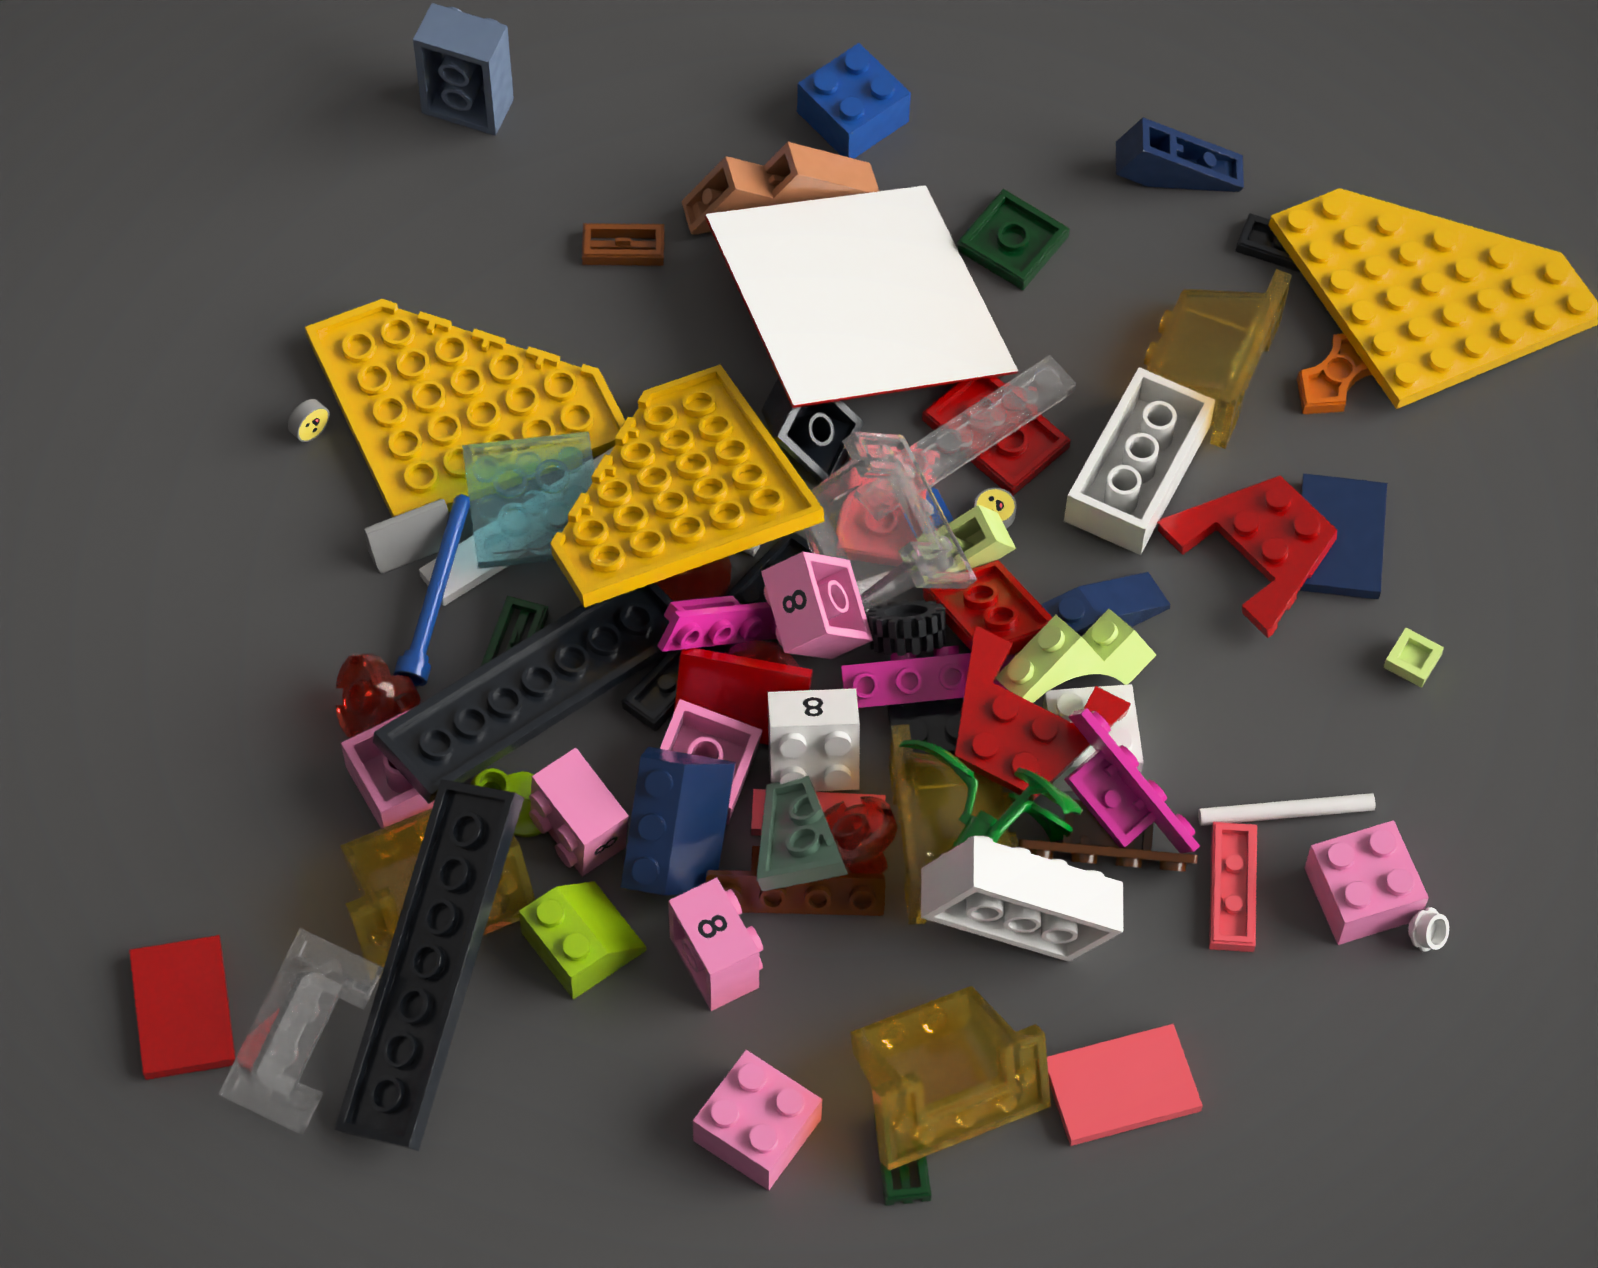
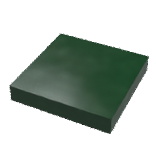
[957,189,1070,290]

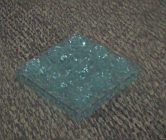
[462,431,595,569]

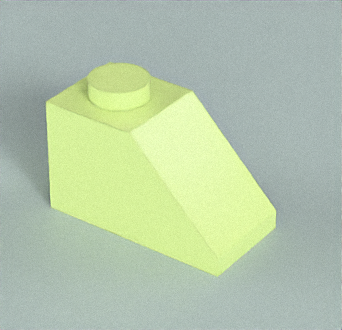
[909,505,1016,584]

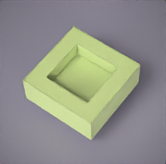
[1383,628,1444,688]

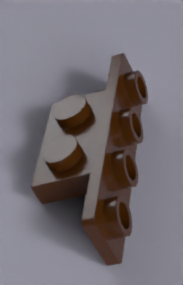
[1017,799,1198,872]
[706,846,886,916]

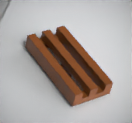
[582,223,665,266]

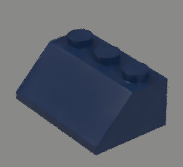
[621,747,736,895]

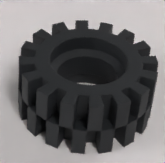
[867,600,947,656]

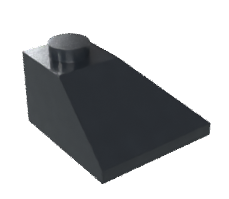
[762,378,864,489]

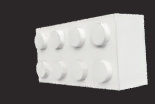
[1064,367,1216,555]
[921,836,1123,962]

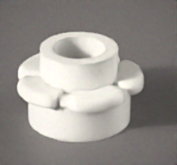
[1408,907,1449,952]

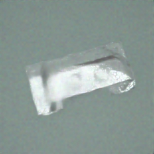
[803,432,977,613]
[218,928,384,1135]

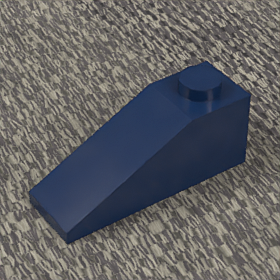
[1116,117,1244,192]
[1041,572,1171,637]

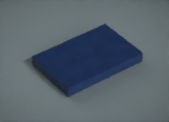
[1299,473,1387,600]

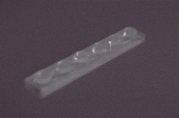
[852,355,1076,522]

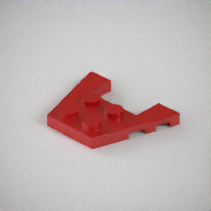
[1157,476,1337,638]
[954,626,1131,801]

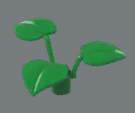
[899,740,1083,848]

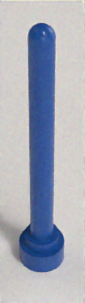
[393,494,470,686]

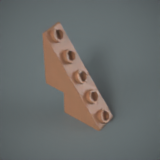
[681,142,879,235]

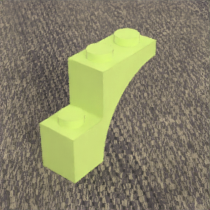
[996,609,1156,703]

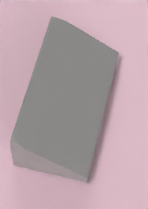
[364,499,449,574]

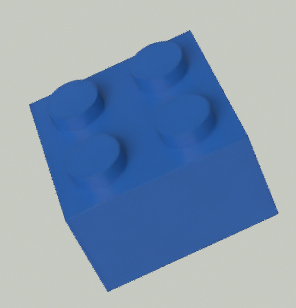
[797,43,911,159]

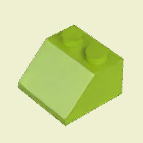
[519,881,647,1000]

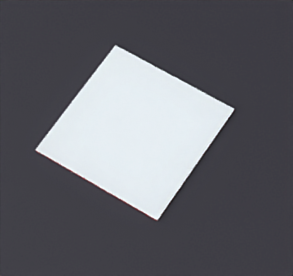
[705,185,1018,408]

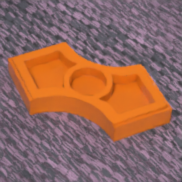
[1297,334,1372,414]

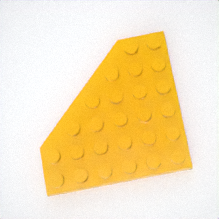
[1268,188,1598,409]
[305,299,625,517]
[550,364,825,608]

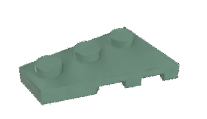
[757,776,848,891]

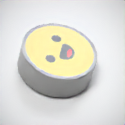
[288,399,330,442]
[974,487,1017,529]

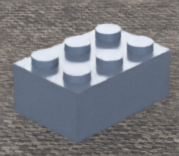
[413,3,514,136]

